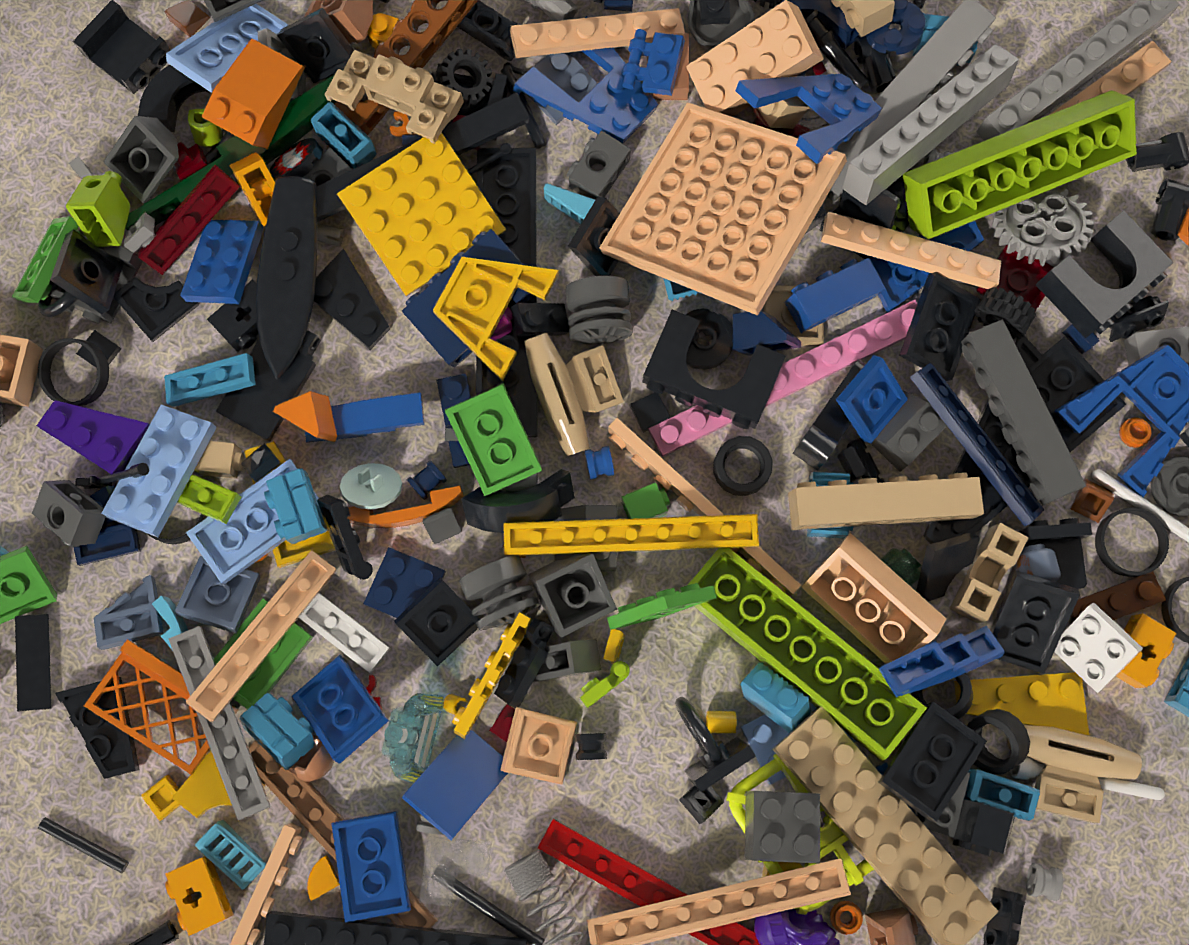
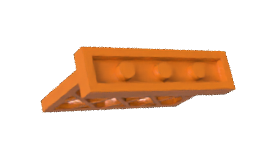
[84,639,239,775]

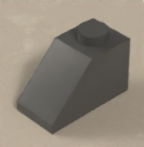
[533,639,601,682]

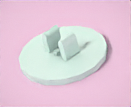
[340,463,402,509]

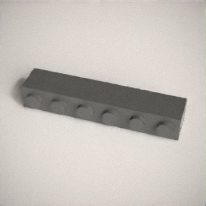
[961,319,1086,506]

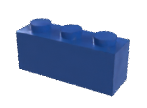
[784,258,886,333]

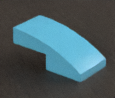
[152,595,188,651]

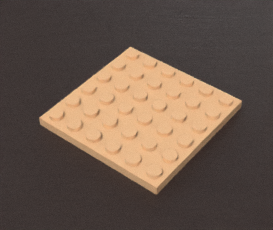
[599,102,847,315]

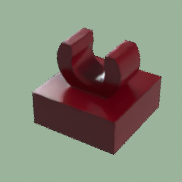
[174,142,208,181]

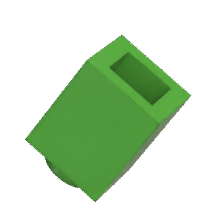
[621,482,670,519]

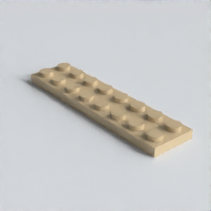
[772,707,998,945]

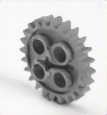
[992,187,1095,266]

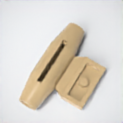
[524,333,624,456]
[1007,725,1142,824]

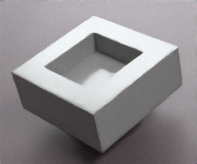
[123,212,155,253]

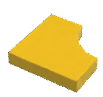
[171,750,265,819]

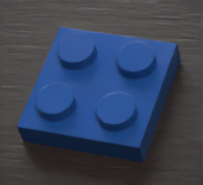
[836,355,908,443]

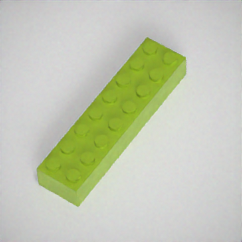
[903,90,1137,239]
[688,548,927,761]

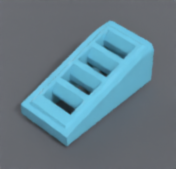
[544,183,595,224]
[195,820,266,890]

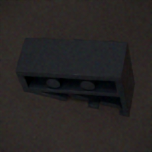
[946,800,1015,857]

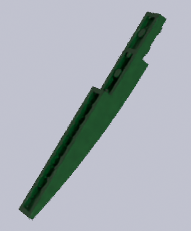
[125,69,344,230]

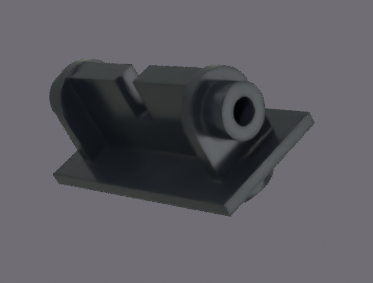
[1108,295,1169,342]
[983,887,1026,945]

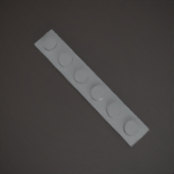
[169,626,271,821]

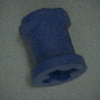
[406,460,447,500]

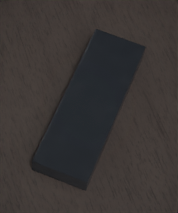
[15,614,51,712]

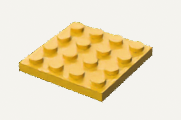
[337,132,506,297]

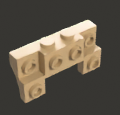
[325,50,464,144]

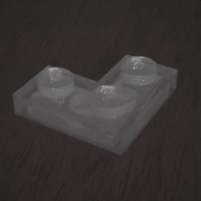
[419,836,492,907]

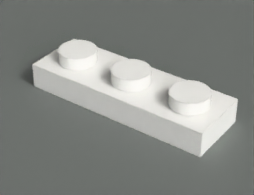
[299,593,391,673]

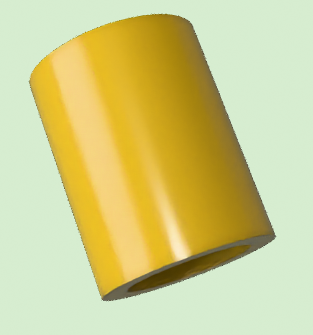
[706,711,737,734]

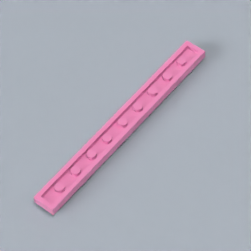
[648,300,917,457]

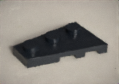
[314,248,390,350]
[55,677,140,779]

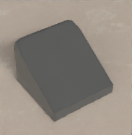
[422,508,461,544]

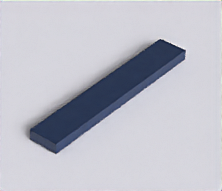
[910,363,1044,527]

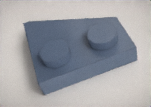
[93,575,164,650]

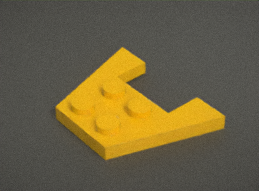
[433,257,559,381]

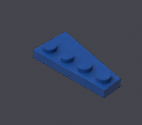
[863,221,984,313]

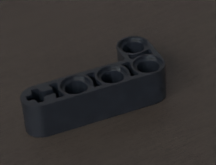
[792,359,866,471]

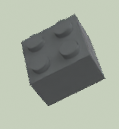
[745,791,820,863]

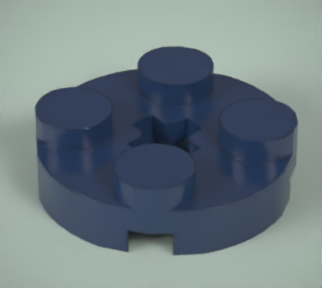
[866,0,926,55]

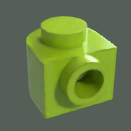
[188,108,224,147]

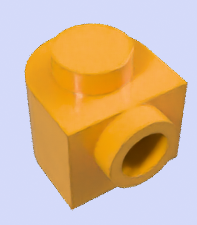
[367,13,399,49]

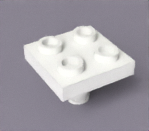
[1054,603,1143,693]

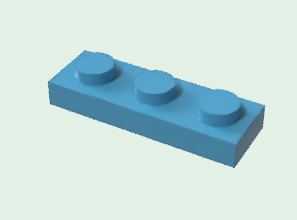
[164,353,255,407]

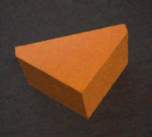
[273,391,337,442]

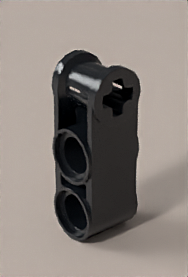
[457,0,519,61]

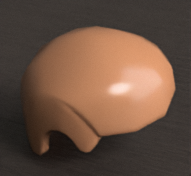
[288,734,334,782]

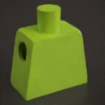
[65,171,130,247]

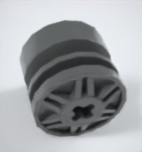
[565,276,633,344]
[459,555,540,631]

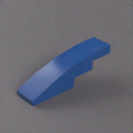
[305,392,425,443]
[879,625,1005,697]

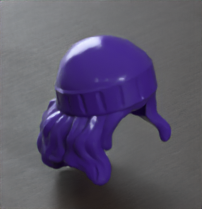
[754,908,840,945]

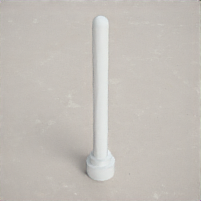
[1092,469,1189,543]
[1011,757,1165,800]

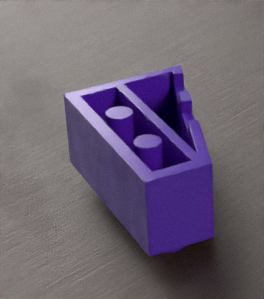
[36,400,150,474]

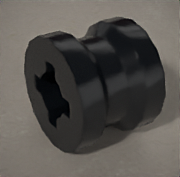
[575,733,607,760]

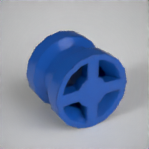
[585,446,614,480]

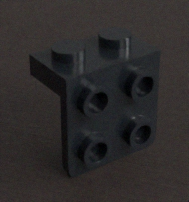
[819,189,900,259]
[1017,518,1092,589]

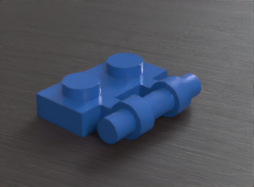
[622,29,685,96]

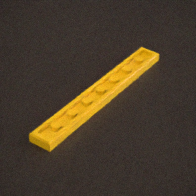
[504,514,759,556]

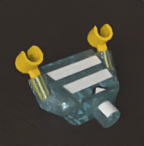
[382,693,467,783]

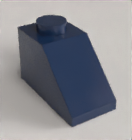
[733,309,801,356]

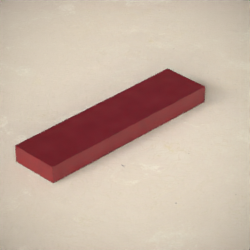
[137,164,240,275]

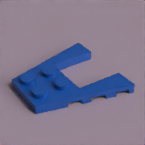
[513,16,658,144]
[735,74,882,164]
[1054,345,1189,497]

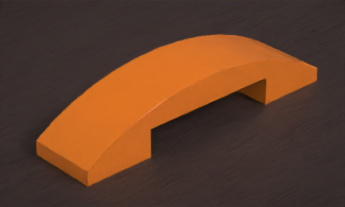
[348,486,464,528]

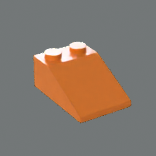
[202,39,305,149]

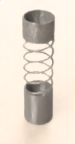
[504,850,584,945]

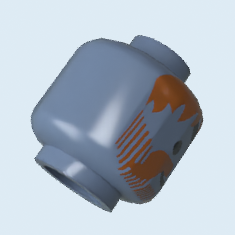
[1015,544,1061,582]

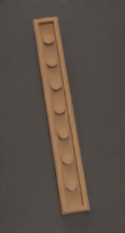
[248,740,438,928]

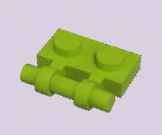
[579,661,630,709]

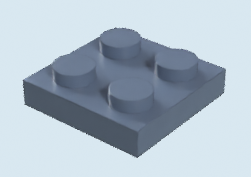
[518,52,598,125]
[175,556,260,634]

